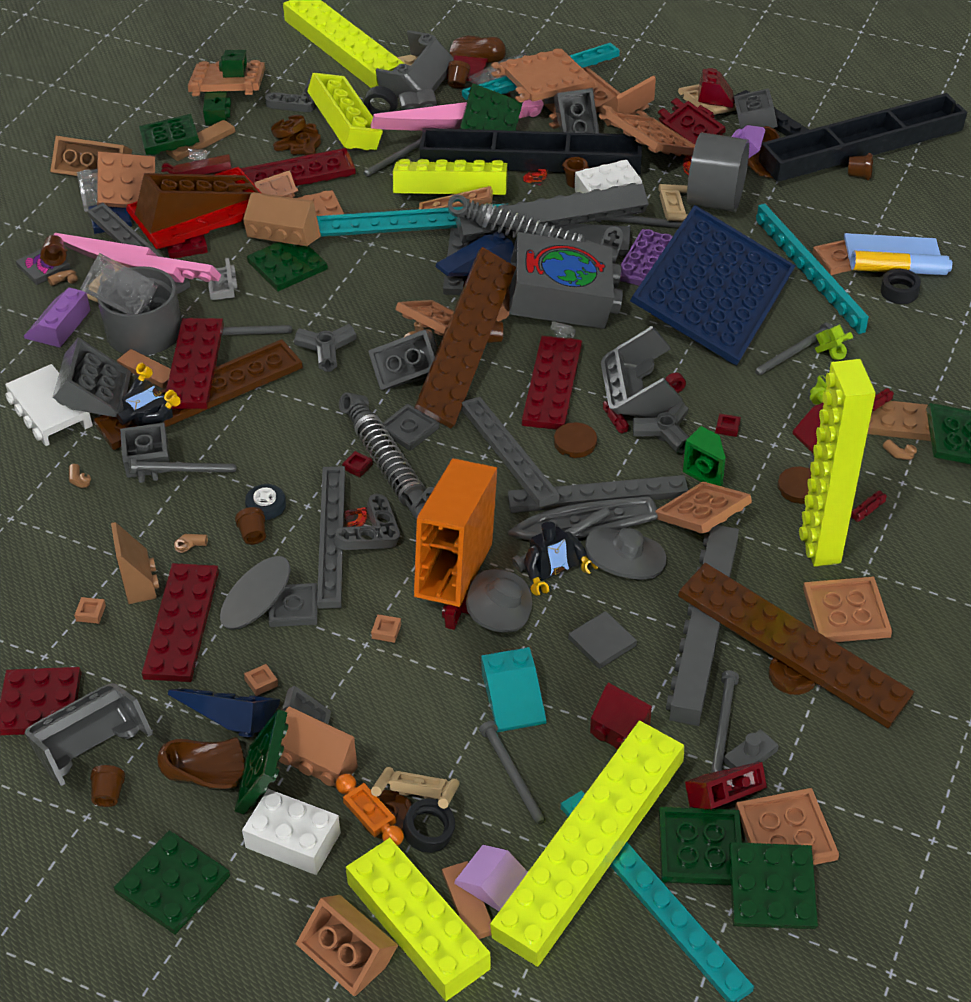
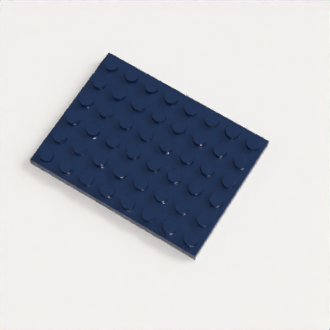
[630,205,796,366]

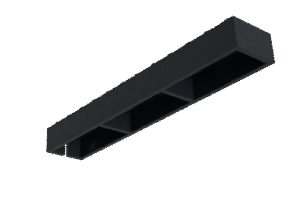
[758,93,968,182]
[419,128,642,174]

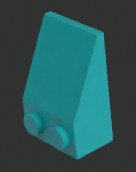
[481,647,546,733]

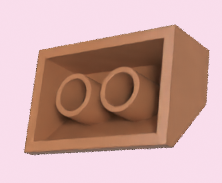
[597,76,656,126]
[279,706,358,787]
[296,895,398,996]

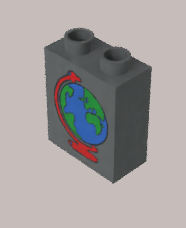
[509,232,623,329]

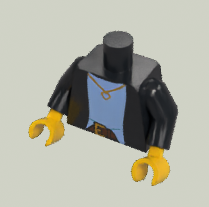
[116,363,181,426]
[524,522,598,595]

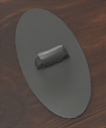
[220,556,291,630]

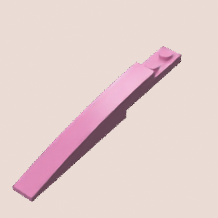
[370,99,544,131]
[54,233,221,283]

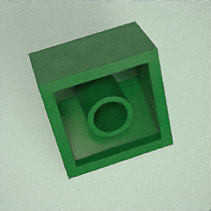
[683,426,726,486]

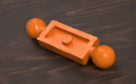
[336,774,404,846]

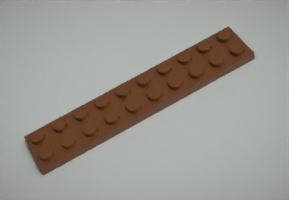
[414,247,516,429]
[93,339,303,450]
[678,563,914,729]

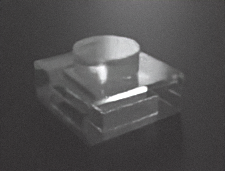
[188,149,207,161]
[550,321,576,338]

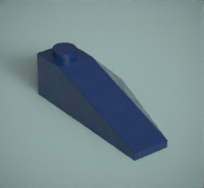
[435,232,514,276]
[168,688,280,737]

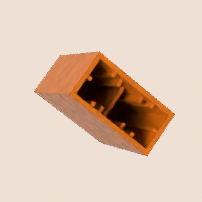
[414,458,497,607]

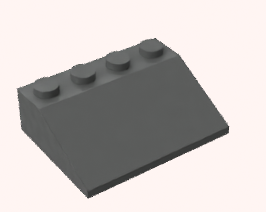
[52,337,131,417]

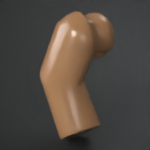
[47,269,78,286]
[883,439,917,460]
[69,464,91,488]
[174,534,208,553]

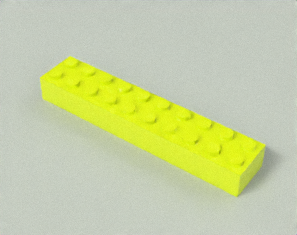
[283,0,405,88]
[799,359,876,567]
[490,720,684,967]

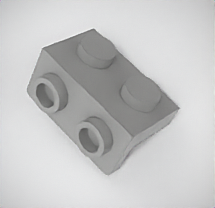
[208,258,237,300]

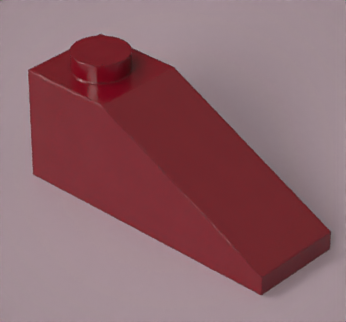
[685,762,767,809]

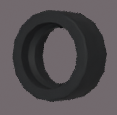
[363,86,398,116]
[880,268,921,304]
[403,798,455,853]

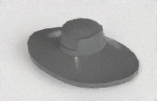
[585,528,666,580]
[466,569,532,632]

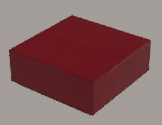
[715,413,741,437]
[342,451,373,478]

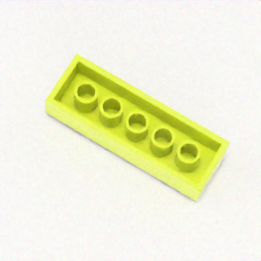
[307,73,383,150]
[393,159,507,195]
[346,838,491,1001]

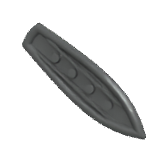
[508,496,658,540]

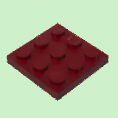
[0,667,81,735]

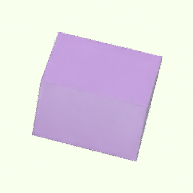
[454,845,528,911]

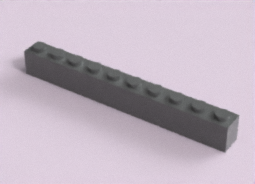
[456,183,649,243]
[666,525,739,726]

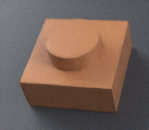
[74,597,106,624]
[371,615,401,643]
[244,664,278,696]

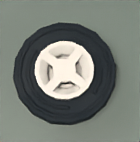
[245,484,286,520]

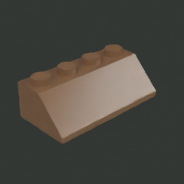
[50,136,132,179]
[243,192,321,246]

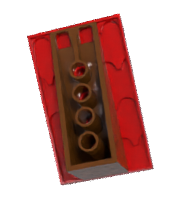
[126,167,261,249]

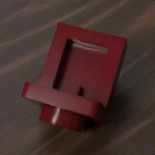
[442,595,469,630]

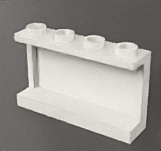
[5,364,93,446]

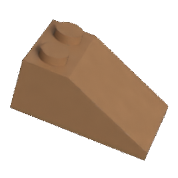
[111,522,159,604]

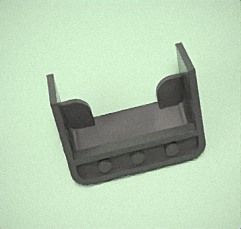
[376,30,454,97]
[601,326,683,418]
[25,683,153,786]

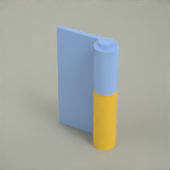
[844,233,952,275]

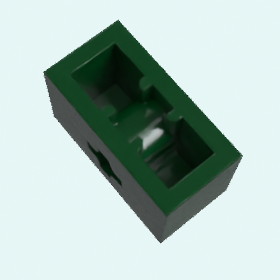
[219,50,247,78]
[203,91,231,126]

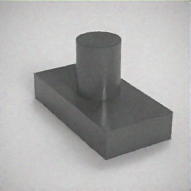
[283,686,331,724]
[723,729,779,768]

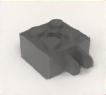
[120,423,171,483]

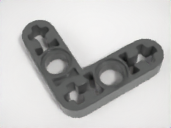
[265,78,316,112]
[334,494,400,550]

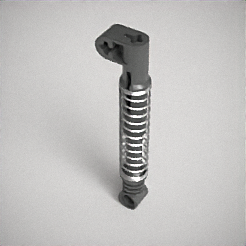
[448,194,623,264]
[339,392,434,521]

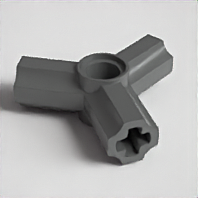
[294,324,357,372]
[633,401,689,454]

